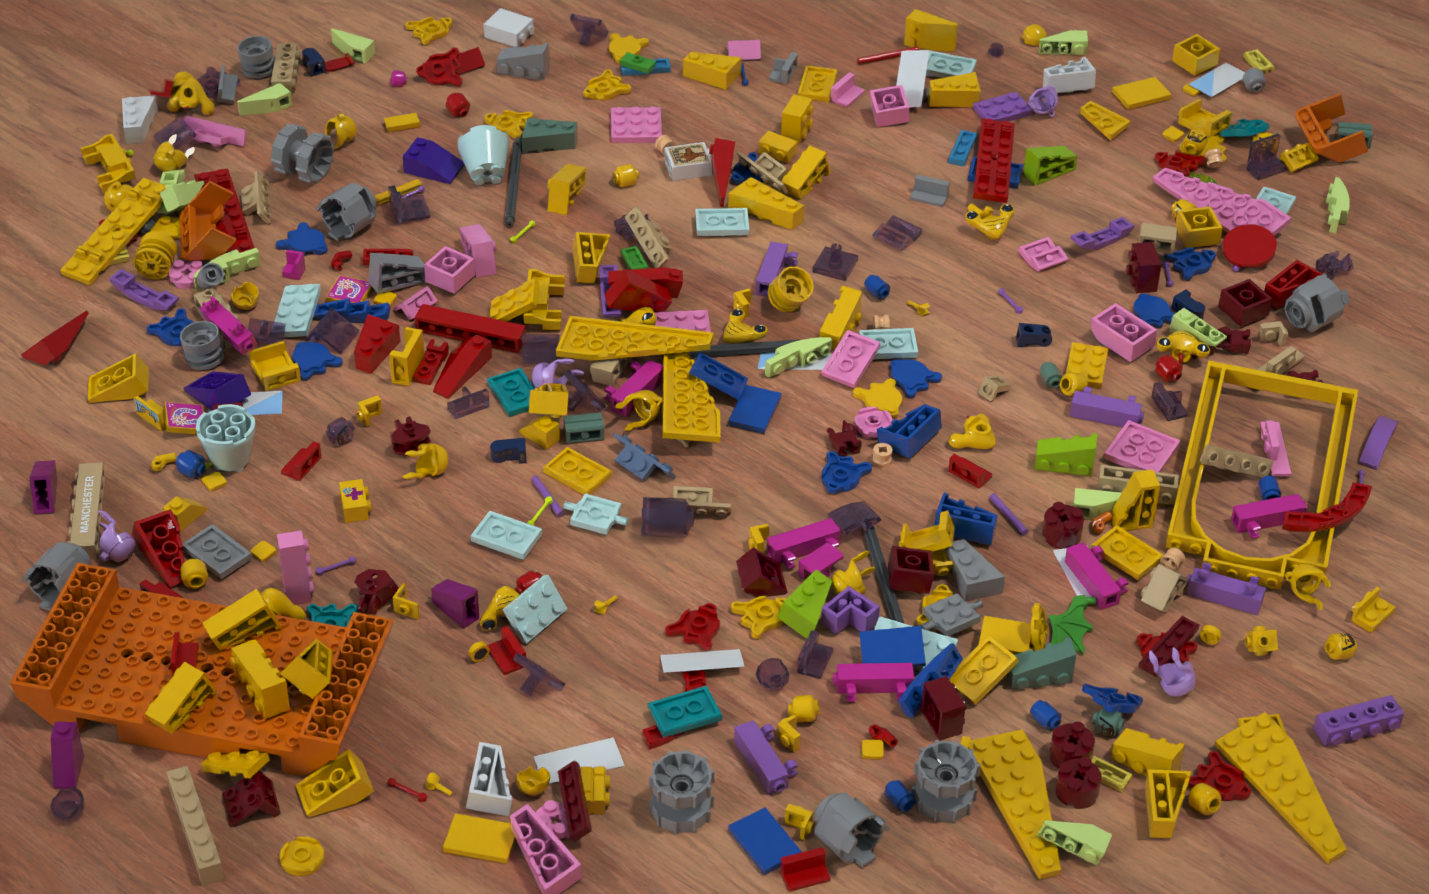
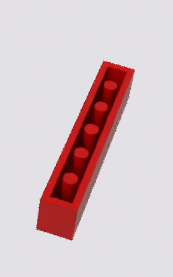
[415,304,526,353]

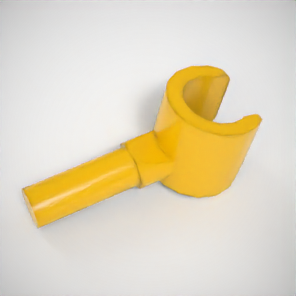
[907,300,930,316]
[594,595,618,615]
[426,773,453,797]

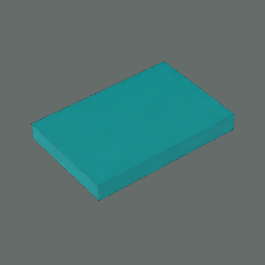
[487,368,535,417]
[648,686,723,738]

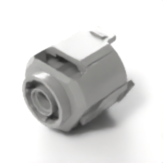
[315,183,377,241]
[1285,273,1350,332]
[22,542,91,611]
[814,792,891,867]

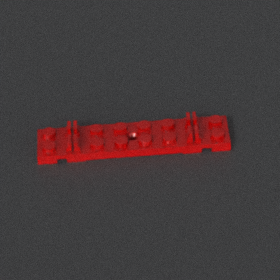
[973,118,1015,203]
[194,168,255,254]

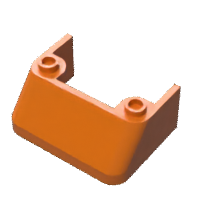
[1295,93,1368,162]
[180,181,236,261]

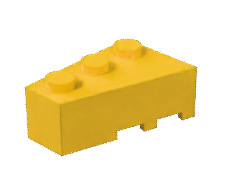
[547,164,587,215]

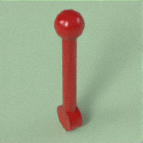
[387,778,427,802]

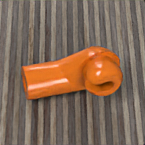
[1092,511,1113,533]

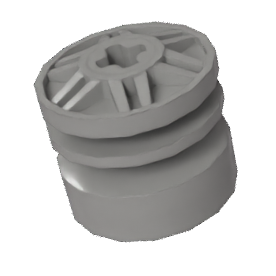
[237,36,275,79]
[180,321,225,370]

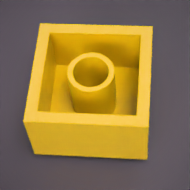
[1172,34,1220,76]
[781,94,814,144]
[1175,206,1222,248]

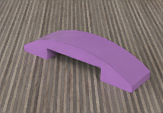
[1070,217,1134,249]
[599,265,621,317]
[109,269,179,310]
[1359,415,1399,470]

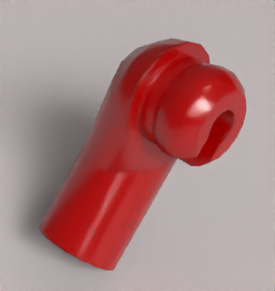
[331,250,352,270]
[869,724,898,748]

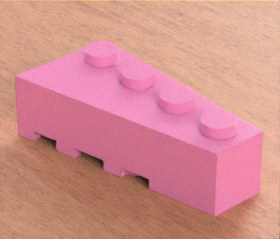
[277,530,314,605]
[510,804,583,894]

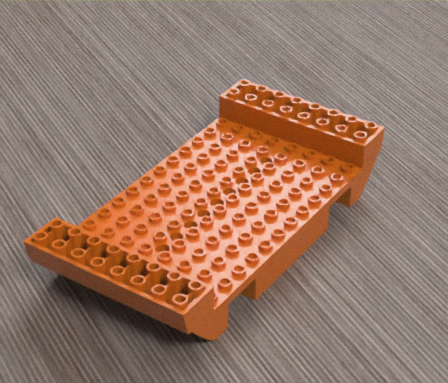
[10,563,394,776]

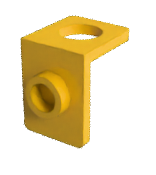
[393,583,420,619]

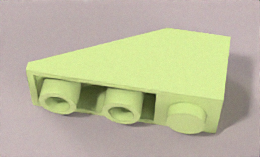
[331,28,375,64]
[1038,30,1088,55]
[237,83,292,116]
[160,180,204,212]
[1168,308,1227,347]
[1073,488,1121,520]
[1037,820,1112,866]

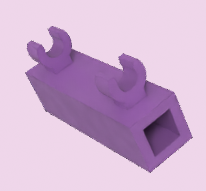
[756,242,798,297]
[1070,386,1144,427]
[1186,562,1266,615]
[734,720,798,795]

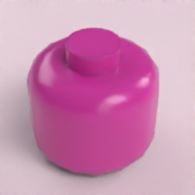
[390,70,407,87]

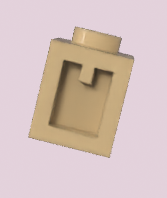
[1257,321,1288,346]
[978,375,1011,401]

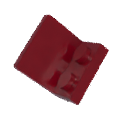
[222,771,281,827]

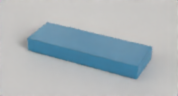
[620,58,671,76]
[948,130,978,166]

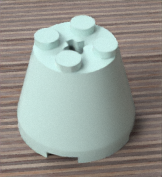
[457,125,509,185]
[196,404,256,472]

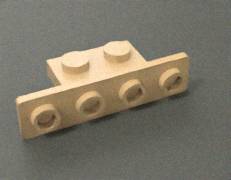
[736,151,789,194]
[241,171,271,224]
[625,207,672,268]
[1256,346,1305,390]
[1200,444,1273,477]
[653,486,731,516]

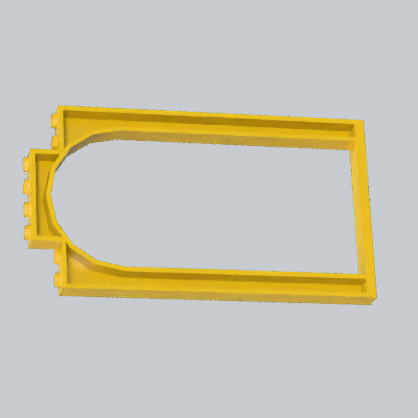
[1165,360,1358,590]

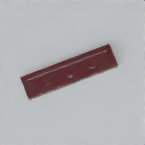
[1138,616,1200,677]
[558,760,592,842]

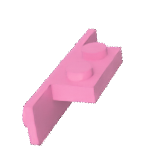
[183,116,247,147]
[1260,420,1291,477]

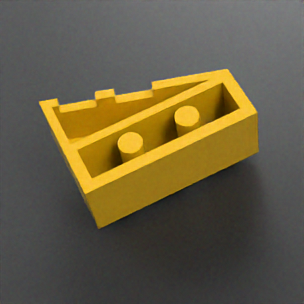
[683,52,742,90]
[927,72,981,107]
[781,145,831,200]
[572,232,610,283]
[819,285,863,350]
[529,383,568,418]
[1110,469,1161,531]
[203,589,282,650]
[280,638,332,699]
[145,662,218,734]
[1111,728,1185,776]
[1145,769,1191,838]

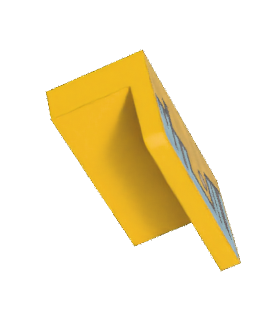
[134,396,166,431]

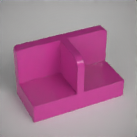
[798,542,844,579]

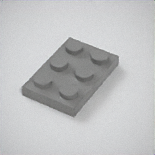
[182,524,252,579]

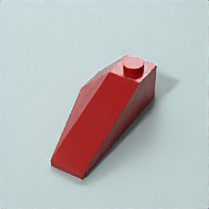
[709,138,736,207]
[608,267,683,298]
[21,310,89,365]
[433,334,492,399]
[131,509,185,588]

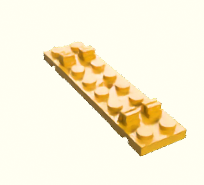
[60,177,166,286]

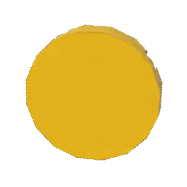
[279,836,325,876]

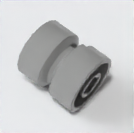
[197,263,224,290]

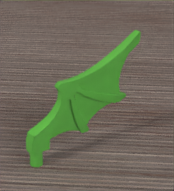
[1049,595,1096,655]

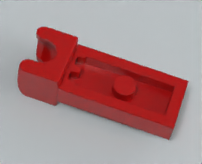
[413,339,449,385]

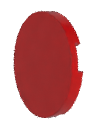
[1223,224,1277,268]

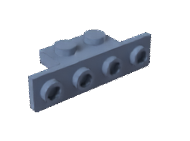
[613,433,676,482]

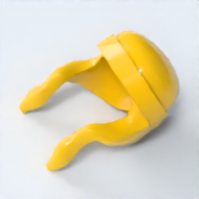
[325,113,357,150]
[154,135,195,172]
[104,181,133,212]
[615,390,663,431]
[402,443,449,479]
[831,551,876,596]
[1285,563,1331,610]

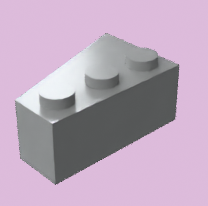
[497,42,549,80]
[368,253,425,294]
[945,539,1005,601]

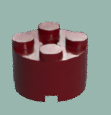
[1042,502,1084,549]
[1049,721,1095,769]
[1055,757,1102,809]

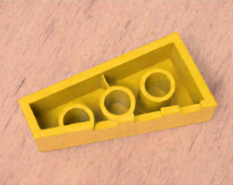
[728,177,804,230]
[230,639,290,719]

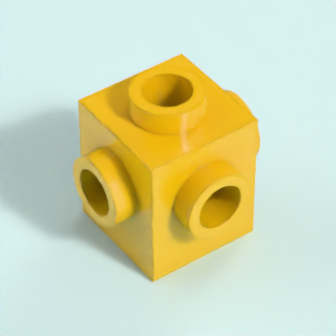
[1244,626,1278,656]

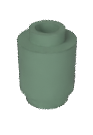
[1040,362,1062,389]

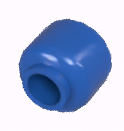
[176,450,206,479]

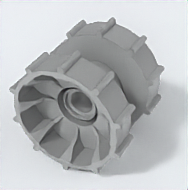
[270,123,335,183]
[912,739,981,824]
[649,749,715,835]

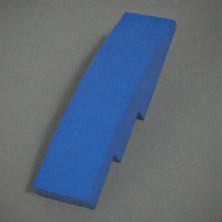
[313,298,391,323]
[898,643,963,717]

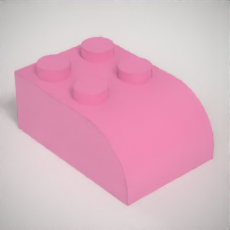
[1091,303,1157,362]

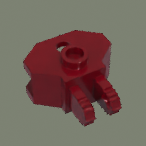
[391,416,431,456]
[354,569,399,614]

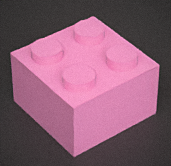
[870,85,910,127]
[424,246,475,294]

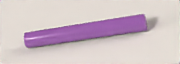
[531,475,564,517]
[989,493,1028,536]

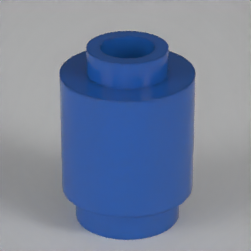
[864,275,890,300]
[1258,476,1281,500]
[1030,700,1062,730]
[884,780,916,812]

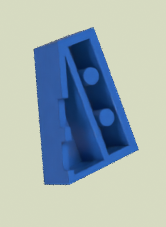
[877,404,942,458]
[934,492,998,545]

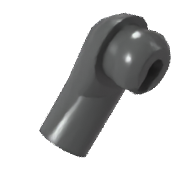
[139,216,155,235]

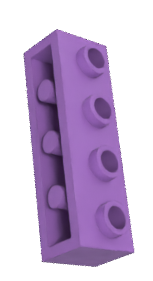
[1313,695,1404,747]

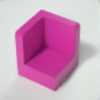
[282,250,306,280]

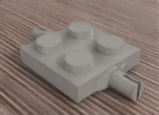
[920,594,983,636]

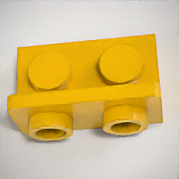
[1277,142,1319,173]
[1351,587,1396,633]

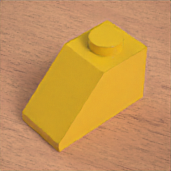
[519,415,560,450]
[162,496,207,532]

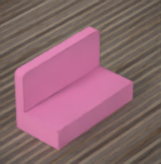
[727,40,761,60]
[830,72,864,108]
[393,286,438,320]

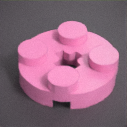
[169,260,203,289]
[854,407,892,440]
[536,800,570,840]

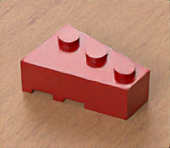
[1264,260,1323,309]
[604,269,672,313]
[354,314,401,374]

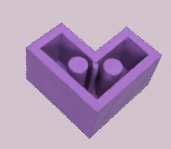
[821,586,880,635]

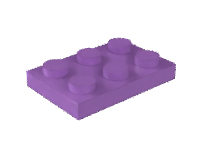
[973,92,1033,121]

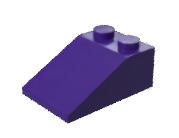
[403,137,465,184]
[183,371,251,410]

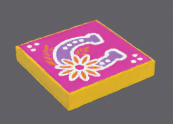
[326,275,373,303]
[164,402,204,434]

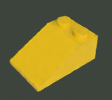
[904,9,958,52]
[88,353,149,403]
[295,749,374,817]

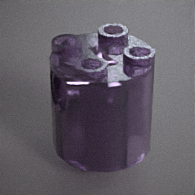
[641,497,694,538]

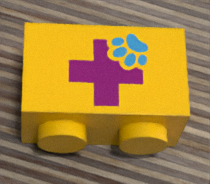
[339,479,372,523]

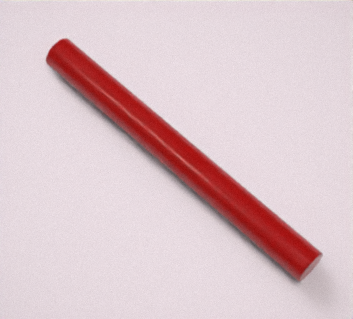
[857,47,919,64]

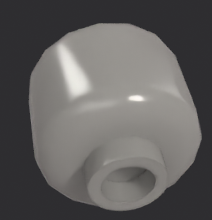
[1243,68,1266,92]

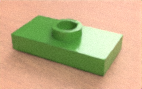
[620,52,656,74]
[620,246,649,270]

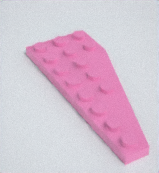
[1153,168,1291,236]

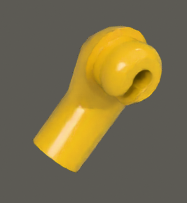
[967,204,994,218]
[151,452,176,471]

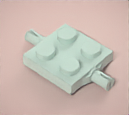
[563,494,629,535]

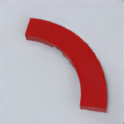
[1282,482,1372,532]
[642,670,706,750]

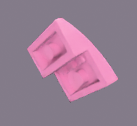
[1018,237,1068,272]

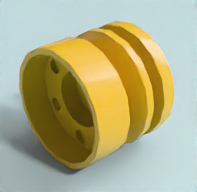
[133,231,178,280]
[767,266,814,312]

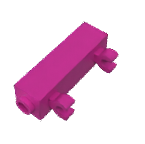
[199,296,258,355]
[604,360,663,417]
[1231,494,1307,539]
[766,518,841,569]
[1065,542,1129,610]
[833,663,914,702]

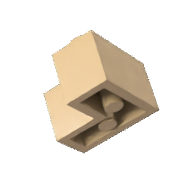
[1139,223,1177,254]
[1141,564,1189,613]

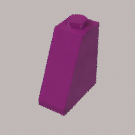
[29,460,57,514]
[431,579,480,629]
[50,722,84,790]

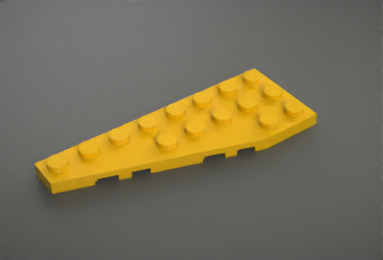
[556,316,714,361]
[662,352,721,443]
[1214,712,1346,864]
[968,729,1061,880]

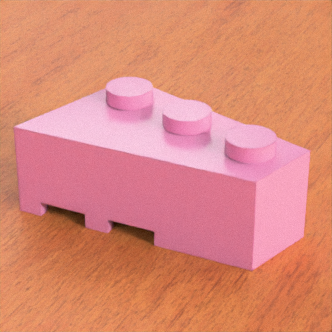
[459,224,497,278]

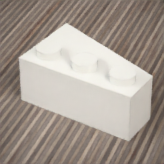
[1043,57,1096,94]
[122,95,158,145]
[466,742,512,817]

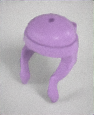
[1028,85,1058,117]
[532,358,584,389]
[98,510,136,562]
[1149,648,1196,697]

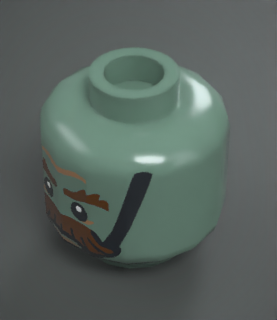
[1092,707,1125,738]

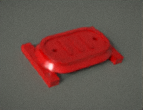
[325,53,355,72]

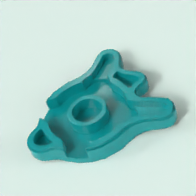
[1220,119,1270,137]
[306,603,358,627]

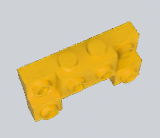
[81,134,136,194]
[524,269,565,330]

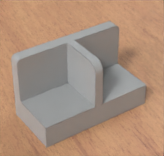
[769,52,798,84]

